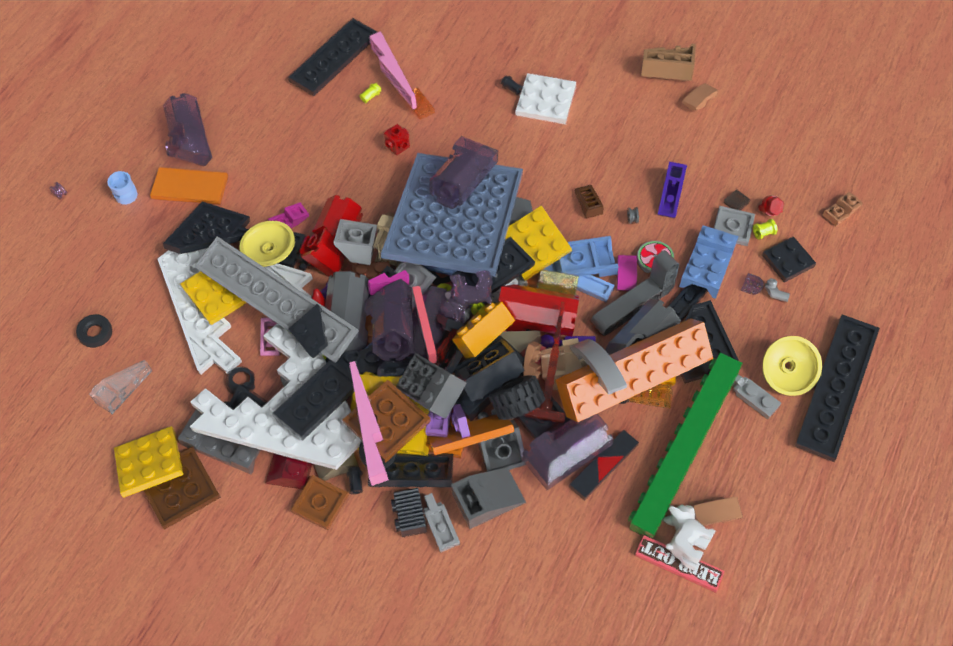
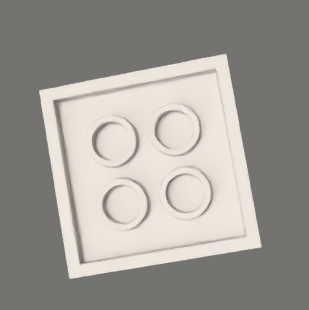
[516,73,576,124]

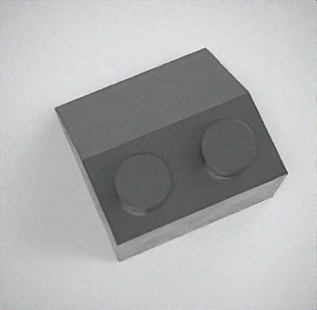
[478,420,527,472]

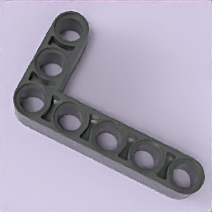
[591,250,679,336]

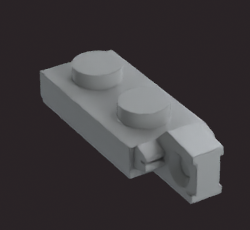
[732,374,781,419]
[424,493,460,553]

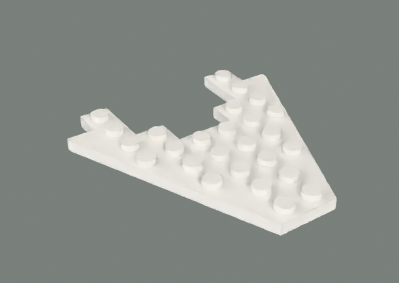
[158,248,313,374]
[190,324,362,470]

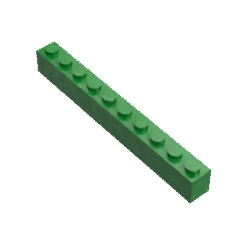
[628,353,742,539]

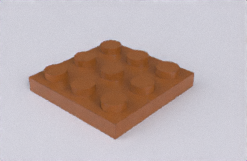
[342,380,431,463]

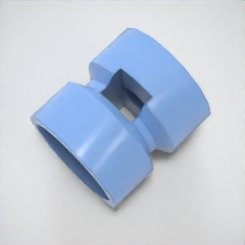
[107,171,138,204]

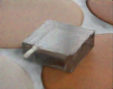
[724,189,750,210]

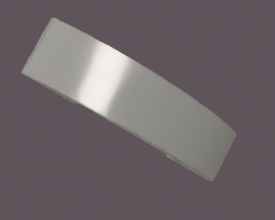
[570,339,627,395]

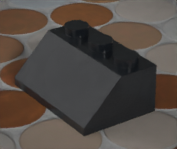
[453,338,525,402]

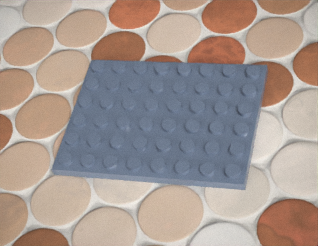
[381,153,523,277]

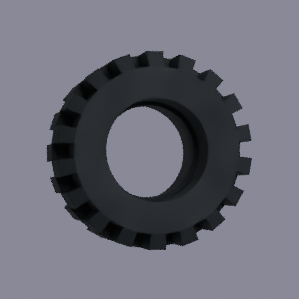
[489,375,545,420]

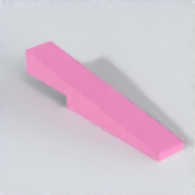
[369,31,417,109]
[350,361,388,486]

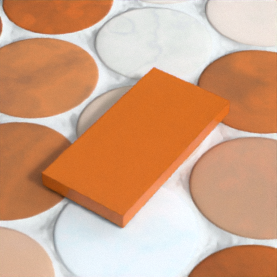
[150,167,228,205]
[427,414,514,455]

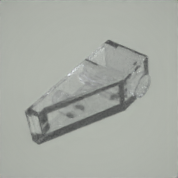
[89,360,152,414]

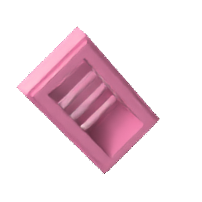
[260,318,280,356]

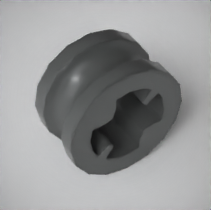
[627,207,639,224]

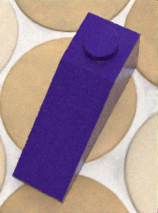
[658,161,687,218]

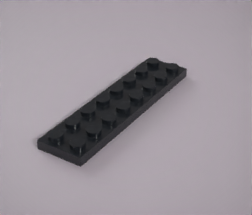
[794,314,880,462]

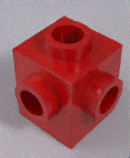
[384,124,410,156]

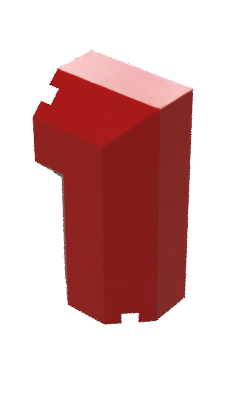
[299,195,363,277]
[499,284,579,337]

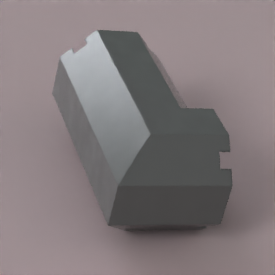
[325,271,369,353]
[605,299,681,355]

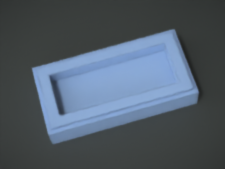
[572,275,614,302]

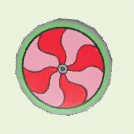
[637,241,674,273]

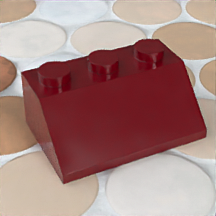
[265,453,313,490]

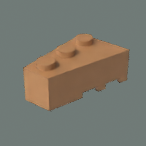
[641,44,696,81]

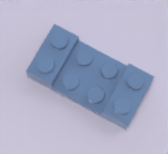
[679,225,739,299]
[541,236,619,283]

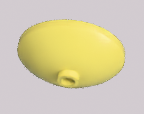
[240,221,295,267]
[762,336,822,396]

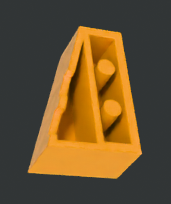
[452,302,515,358]

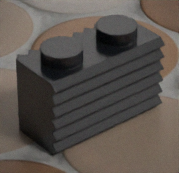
[391,487,427,537]

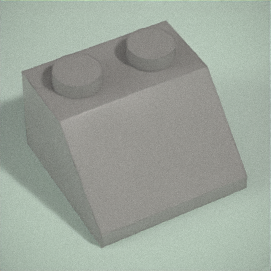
[334,219,377,265]

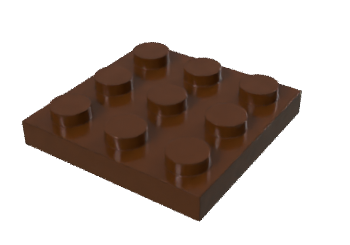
[143,446,221,530]

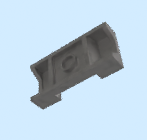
[178,409,261,474]

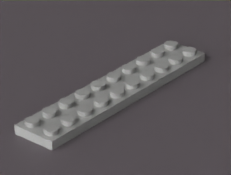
[194,237,359,363]

